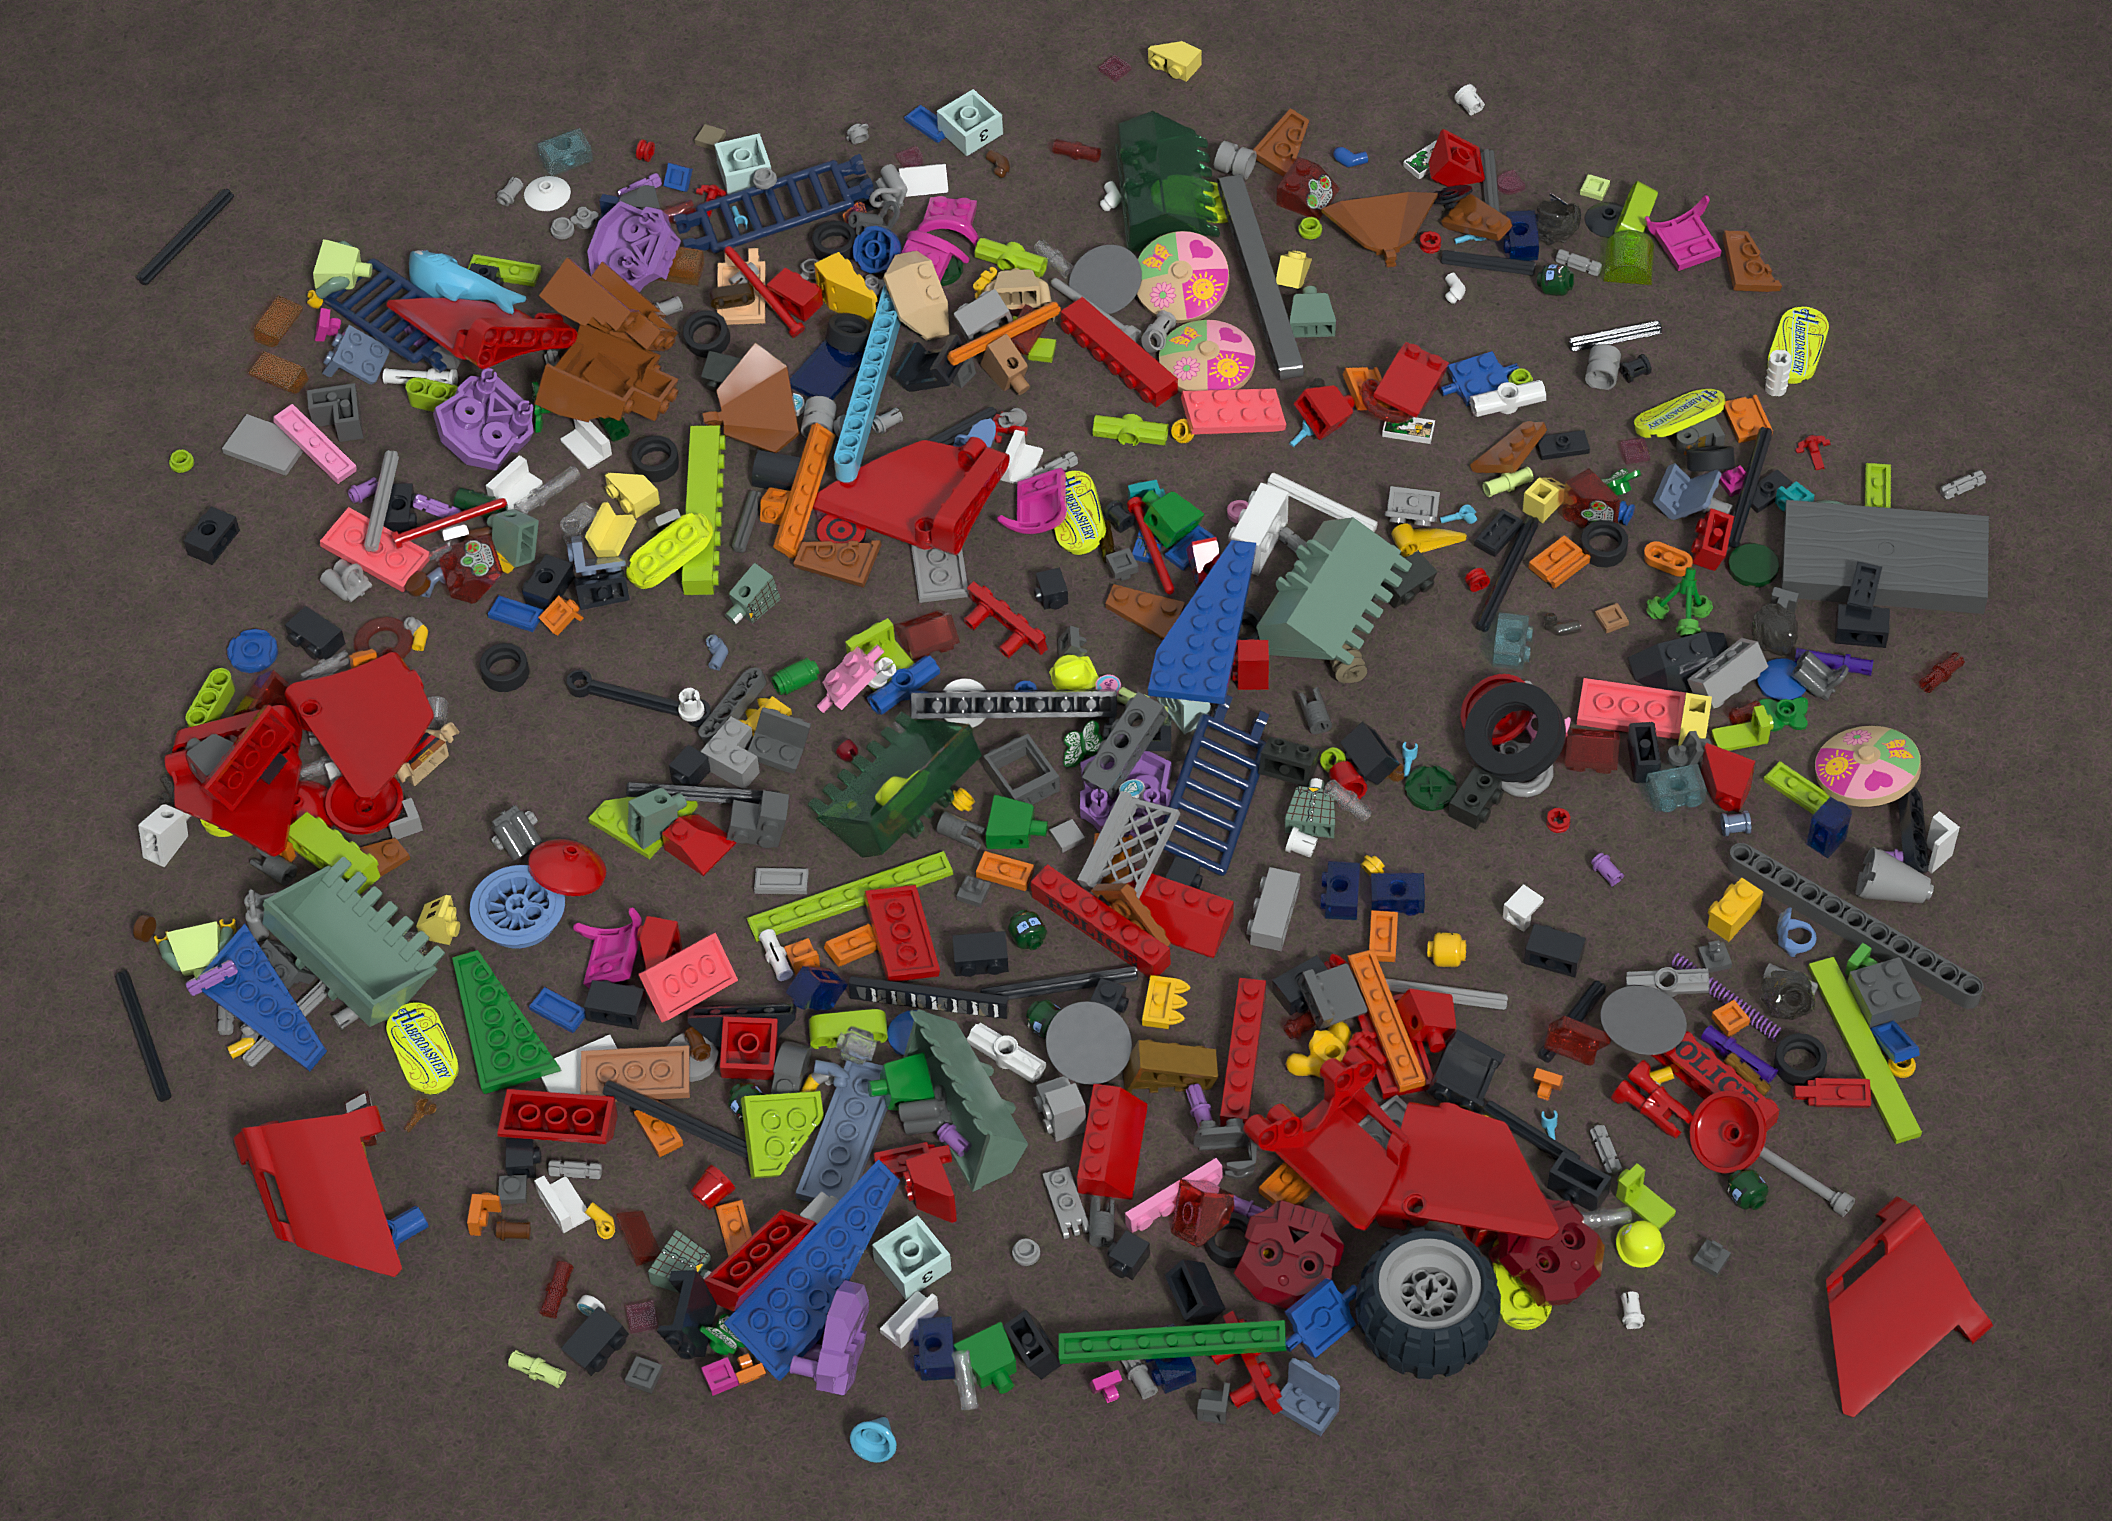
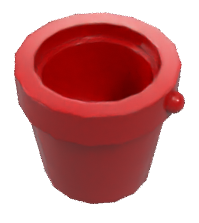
[1329,761,1367,804]
[690,1165,736,1210]

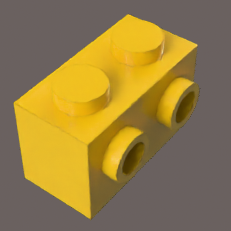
[1707,878,1763,942]

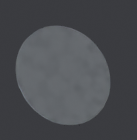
[1069,245,1142,314]
[1601,986,1687,1055]
[1046,1002,1132,1084]

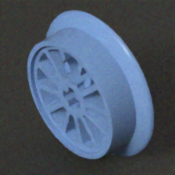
[470,865,565,948]

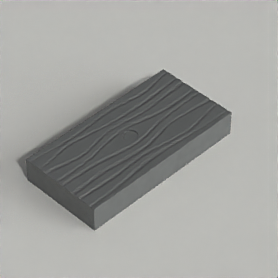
[1780,500,1989,614]

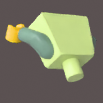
[307,239,372,309]
[154,918,237,979]

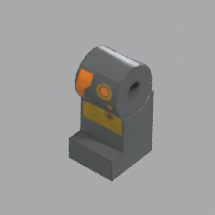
[1676,417,1725,455]

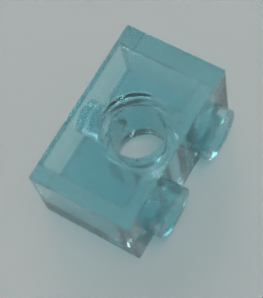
[537,128,593,176]
[1492,613,1533,670]
[1646,764,1707,812]

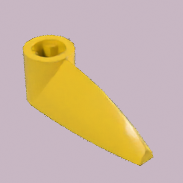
[1391,524,1467,557]

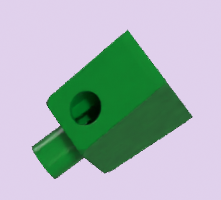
[1142,490,1205,549]
[986,795,1048,849]
[868,1053,935,1110]
[954,1322,1017,1394]

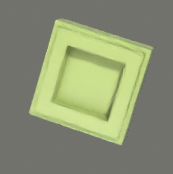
[1580,174,1610,201]

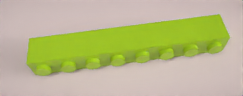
[682,425,726,595]

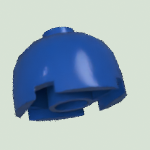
[853,226,902,274]

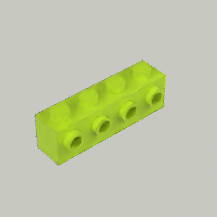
[288,812,381,894]

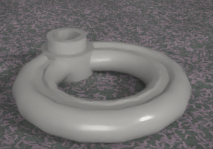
[1499,740,1554,798]

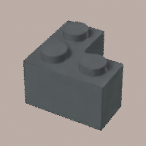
[307,383,364,442]
[726,790,789,848]

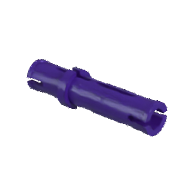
[1795,648,1874,676]
[1701,1025,1778,1083]

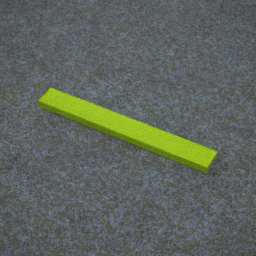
[747,851,953,942]
[1808,957,1922,1144]

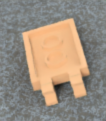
[717,248,766,325]

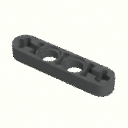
[698,667,767,745]

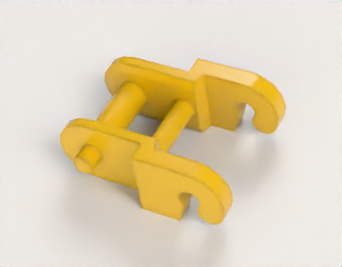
[973,267,997,300]

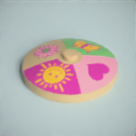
[1137,231,1230,323]
[1159,320,1255,393]
[1815,726,1921,807]

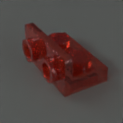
[1544,1016,1611,1066]

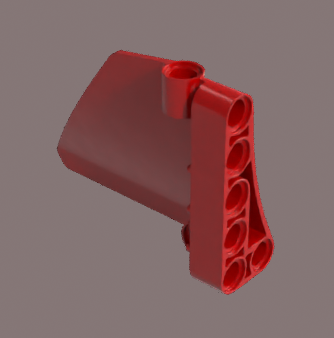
[386,298,578,369]
[813,437,1010,556]
[285,652,434,800]
[165,705,303,857]
[1375,1102,1559,1240]

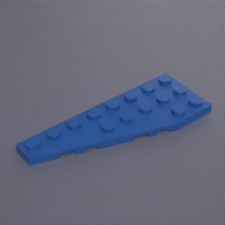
[1148,540,1256,704]
[724,1159,900,1381]

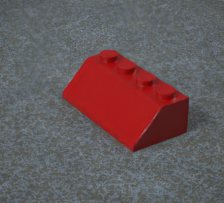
[199,705,296,812]
[1128,868,1234,959]
[1077,1084,1148,1200]
[497,1089,618,1144]
[704,1209,817,1311]

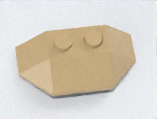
[883,251,949,341]

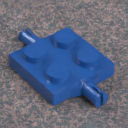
[1439,351,1519,406]
[1285,1278,1357,1358]

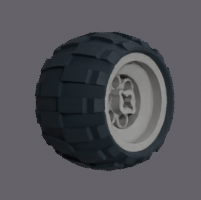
[1356,1227,1501,1379]

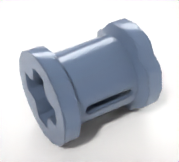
[1720,810,1751,837]

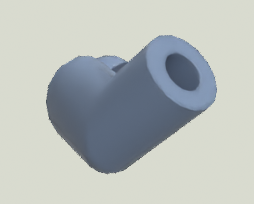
[420,567,451,598]
[706,634,728,671]
[813,1060,850,1088]

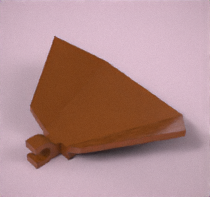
[1321,192,1438,267]
[703,343,799,453]

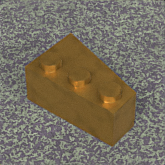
[1123,1040,1218,1094]

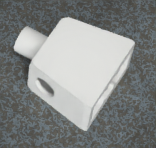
[138,804,191,867]

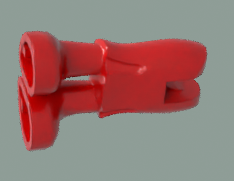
[1611,1060,1693,1138]

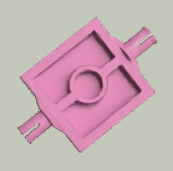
[816,645,884,713]

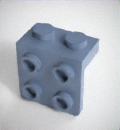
[322,325,390,384]
[1653,463,1721,520]
[567,535,626,576]
[1278,1358,1340,1437]

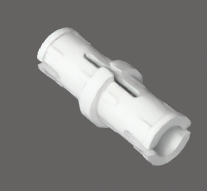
[759,929,793,981]

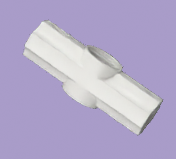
[1470,380,1546,417]
[967,1023,1046,1083]

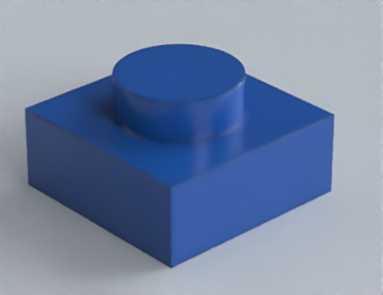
[663,163,693,192]

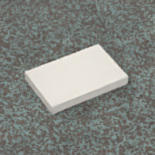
[540,1035,617,1094]

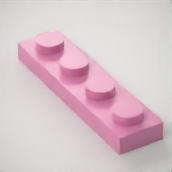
[274,404,356,484]
[1125,1158,1222,1233]

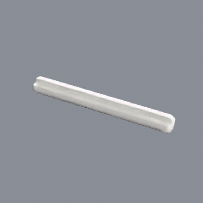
[1267,473,1377,532]

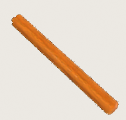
[947,302,1061,365]

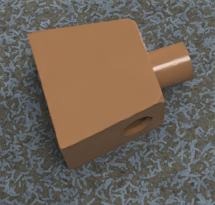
[980,334,1030,395]

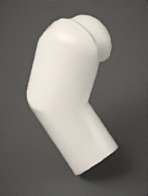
[1100,181,1122,211]
[1445,273,1465,304]

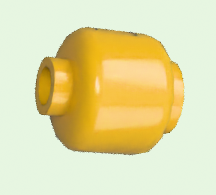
[1427,932,1466,967]

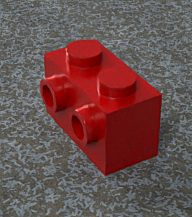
[767,268,823,322]
[1691,508,1734,571]
[1233,639,1269,690]

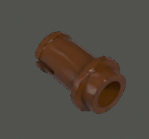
[684,1027,711,1062]
[496,1219,531,1241]

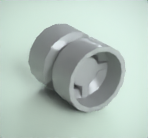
[1214,141,1256,180]
[1585,344,1621,390]
[801,396,837,439]

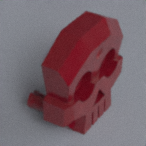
[1489,1193,1605,1307]
[1233,1200,1345,1310]

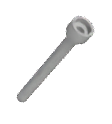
[1051,278,1141,342]
[1759,1147,1855,1217]

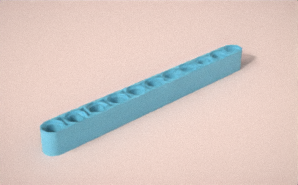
[834,284,901,482]

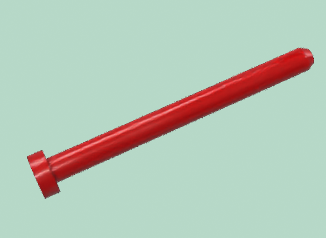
[724,246,806,338]
[1127,497,1174,595]
[391,498,507,549]

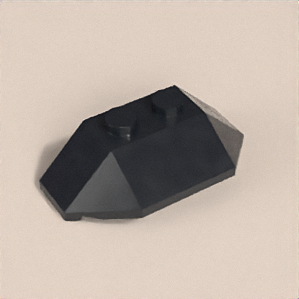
[1627,632,1729,692]
[688,1003,797,1047]

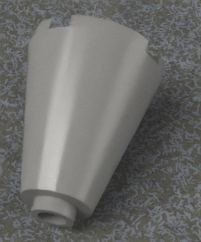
[1856,847,1934,903]

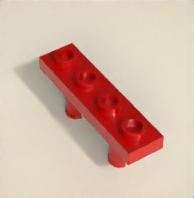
[963,581,1048,659]
[1211,1311,1283,1415]

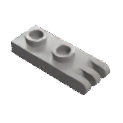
[1043,1167,1089,1239]

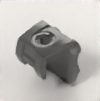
[1193,1118,1257,1179]

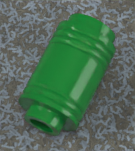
[771,657,820,696]

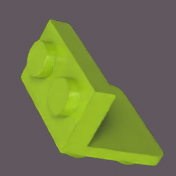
[845,618,914,691]

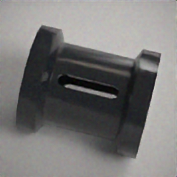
[1620,354,1652,383]
[1103,500,1135,533]

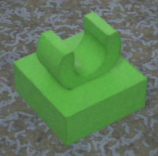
[1845,943,1878,976]

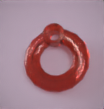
[1359,379,1414,423]
[354,617,413,659]

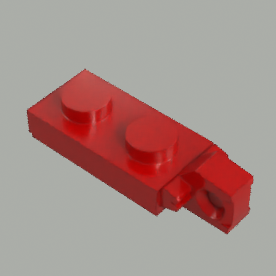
[1793,1078,1871,1108]
[874,1142,952,1178]

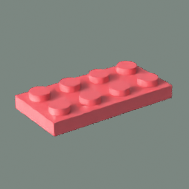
[1181,388,1286,434]
[320,507,431,592]
[1576,678,1686,740]
[639,932,738,1023]

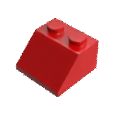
[720,1017,778,1080]
[902,1150,957,1223]

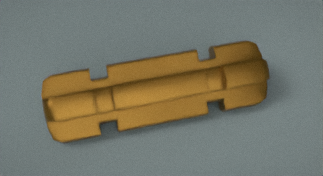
[1723,1052,1771,1096]

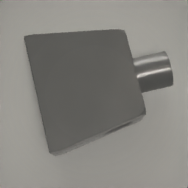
[186,734,234,783]

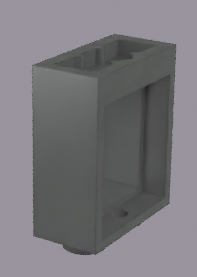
[983,734,1060,805]

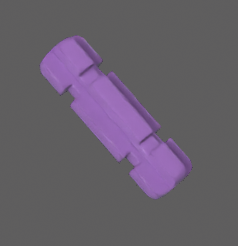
[618,173,662,197]
[413,494,461,518]
[186,960,238,996]

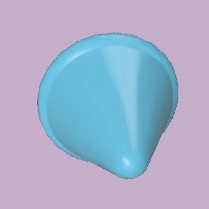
[850,1417,897,1463]

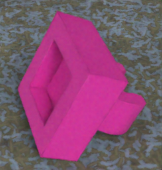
[315,308,341,341]
[1719,465,1746,497]
[701,1357,739,1396]
[1089,1370,1122,1403]

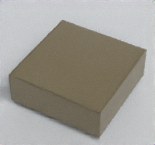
[695,124,726,151]

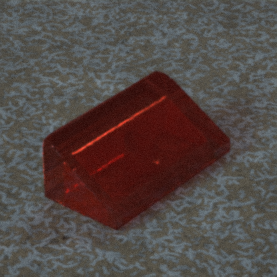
[1010,304,1048,355]
[616,1211,661,1267]

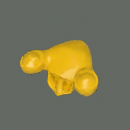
[1285,1022,1351,1078]

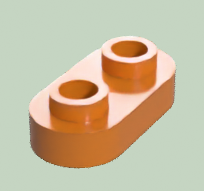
[1644,541,1693,577]

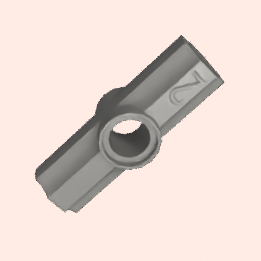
[1626,967,1710,997]

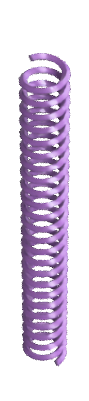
[1672,953,1781,1042]

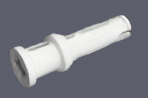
[383,368,458,386]

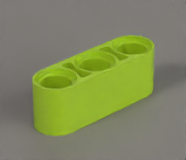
[1614,181,1658,244]
[405,377,473,415]
[186,668,235,728]
[809,1009,888,1049]

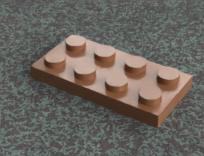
[580,1045,690,1102]

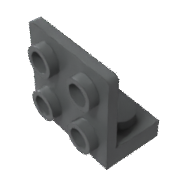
[748,707,811,774]
[261,940,316,990]
[1298,964,1367,1030]

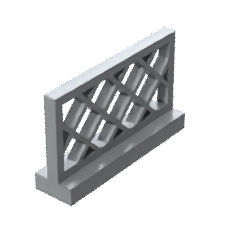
[1077,791,1180,899]

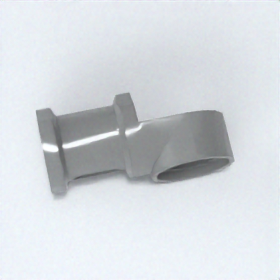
[1141,310,1176,353]

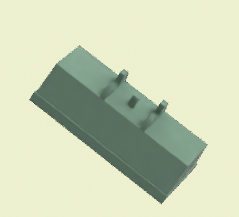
[1257,517,1412,665]
[262,857,445,1027]
[903,1009,1028,1192]

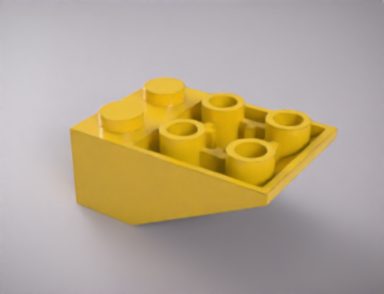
[814,252,877,324]

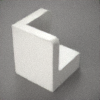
[1503,884,1544,932]

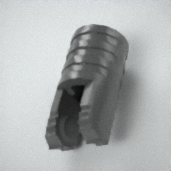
[1297,687,1332,735]
[937,811,987,850]
[250,848,297,886]
[1089,1196,1115,1247]

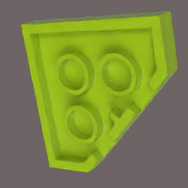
[588,797,698,860]
[741,1091,824,1179]

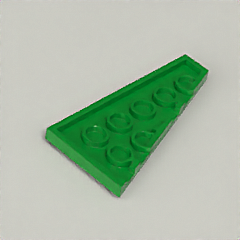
[452,950,562,1094]

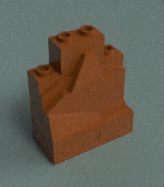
[539,257,679,351]
[535,323,679,423]

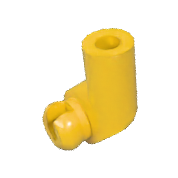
[584,1202,615,1239]

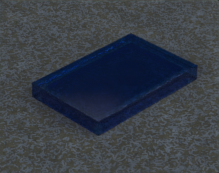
[790,339,864,400]

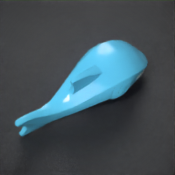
[409,250,526,314]

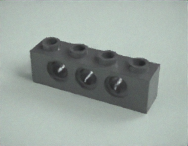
[1082,692,1169,800]

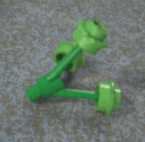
[1646,567,1713,638]

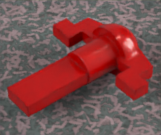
[696,184,726,217]
[993,411,1028,443]
[1796,435,1831,470]
[1347,1030,1387,1067]

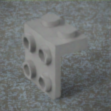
[1385,486,1440,526]

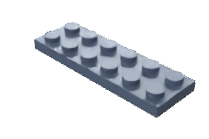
[796,1057,887,1202]

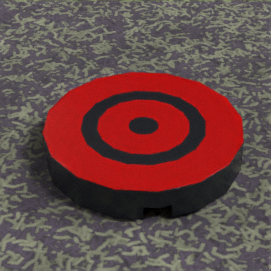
[817,514,866,543]

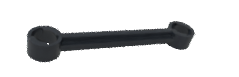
[567,669,711,727]

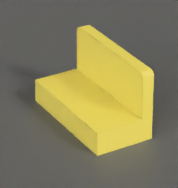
[585,502,636,558]

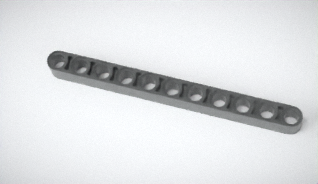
[1217,174,1304,380]
[1728,843,1984,1009]

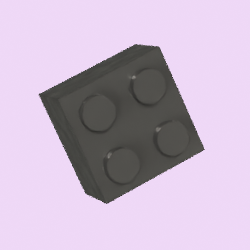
[1847,957,1922,1028]

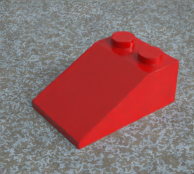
[1373,342,1449,418]
[637,916,682,1014]

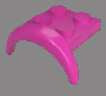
[1645,195,1721,271]
[916,196,979,248]
[901,231,970,282]
[997,468,1067,534]
[573,907,642,989]

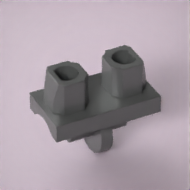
[1666,731,1711,780]

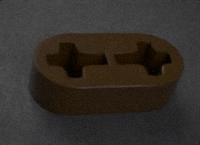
[709,283,755,309]

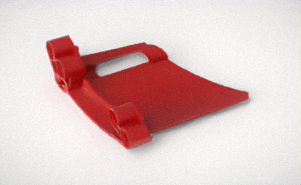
[1244,1048,1409,1230]
[233,1106,402,1277]
[1826,1196,1993,1417]

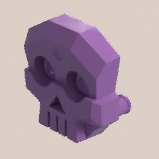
[587,201,681,292]
[433,368,533,470]
[1080,751,1171,839]
[790,1280,869,1395]

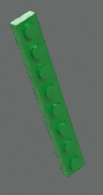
[1059,1320,1286,1364]

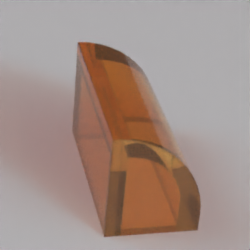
[656,247,705,286]
[254,295,303,347]
[249,351,309,394]

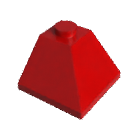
[1428,129,1485,187]
[1700,743,1755,813]
[662,814,736,876]

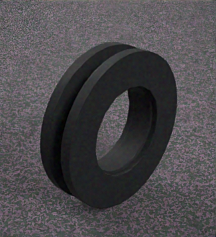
[1464,682,1566,782]

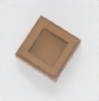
[1595,603,1629,633]

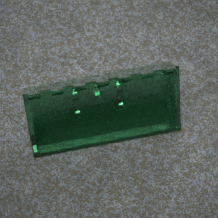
[1115,111,1220,252]
[808,712,982,858]

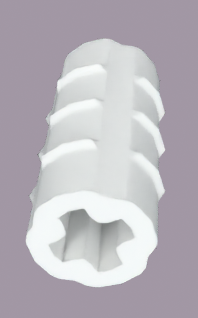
[1765,350,1791,396]

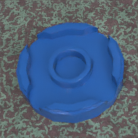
[227,629,278,673]

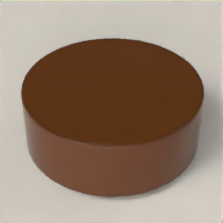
[405,572,431,597]
[133,915,156,942]

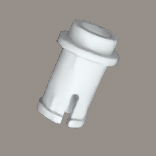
[1621,1292,1645,1329]

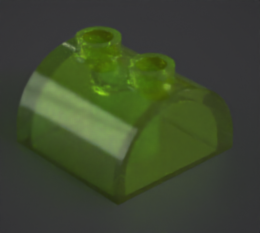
[1604,230,1654,285]

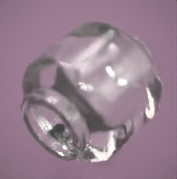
[836,1026,877,1065]

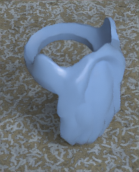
[953,418,996,447]
[1776,907,1817,957]

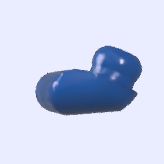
[1333,147,1368,167]

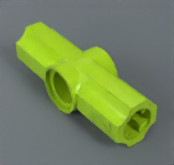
[975,238,1048,278]
[1093,414,1168,446]

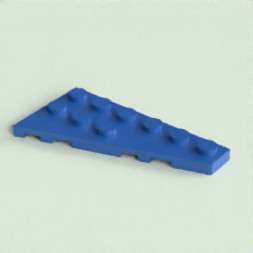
[196,924,327,1072]

